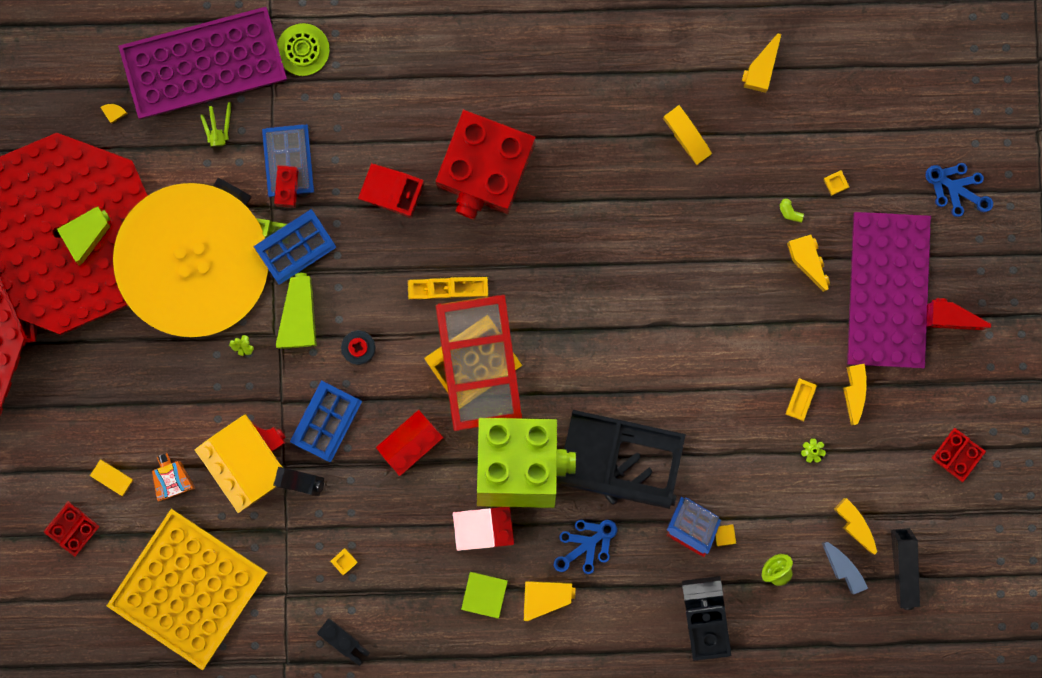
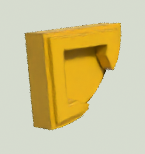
[100,104,128,124]

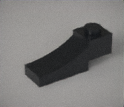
[273,467,324,496]

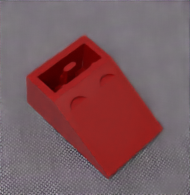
[358,163,425,219]

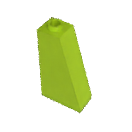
[276,273,317,349]

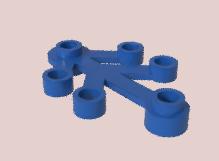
[925,163,993,217]
[554,520,617,574]

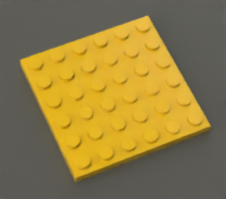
[107,509,268,670]

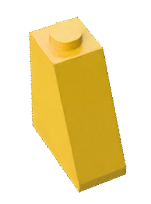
[524,581,575,621]

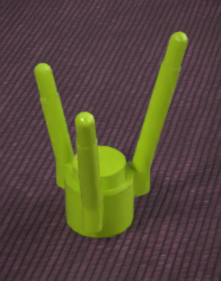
[201,102,231,147]

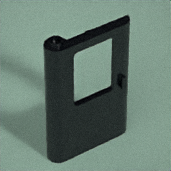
[556,410,686,509]

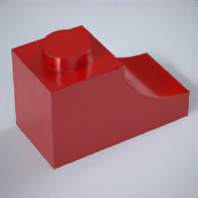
[250,420,286,453]

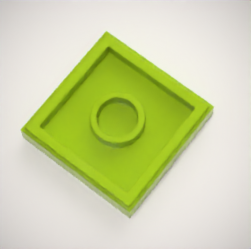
[461,572,508,619]

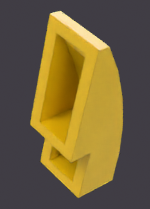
[663,105,712,165]
[843,364,866,425]
[834,498,877,555]

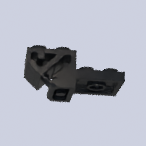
[682,576,731,661]

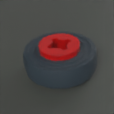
[341,330,376,365]

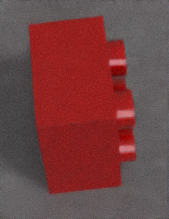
[435,109,536,219]

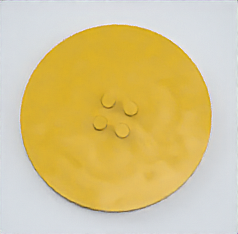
[113,183,269,337]

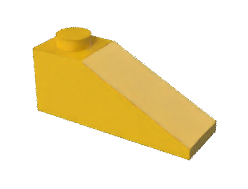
[742,34,781,93]

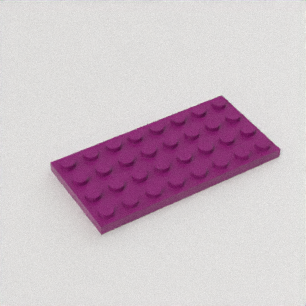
[118,7,287,120]
[847,212,931,369]

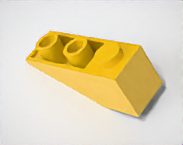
[787,235,830,292]

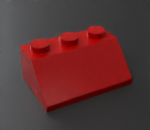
[376,410,444,476]

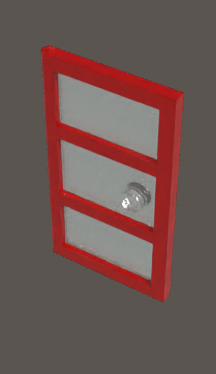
[436,294,522,431]

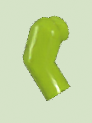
[780,199,804,223]

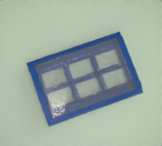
[262,125,314,197]
[253,209,336,285]
[290,380,362,463]
[667,497,721,554]

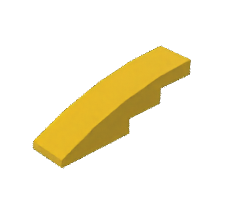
[408,277,488,300]

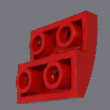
[931,428,986,483]
[44,501,99,557]

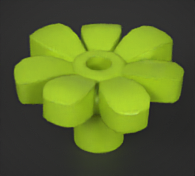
[229,335,254,356]
[801,439,826,463]

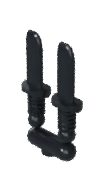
[604,452,652,505]

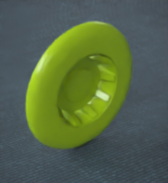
[277,23,329,76]

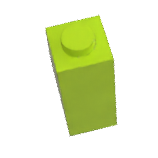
[57,206,110,266]

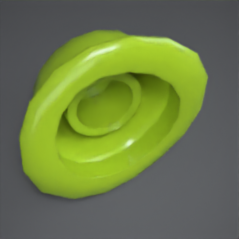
[761,554,793,586]

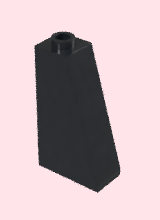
[891,528,920,610]

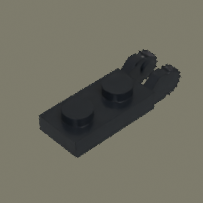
[317,618,370,666]

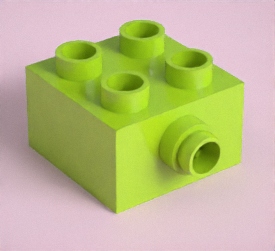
[477,418,576,508]

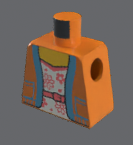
[152,453,195,501]

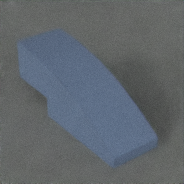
[822,541,868,594]

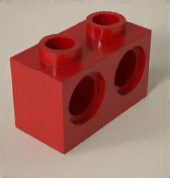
[274,165,299,208]

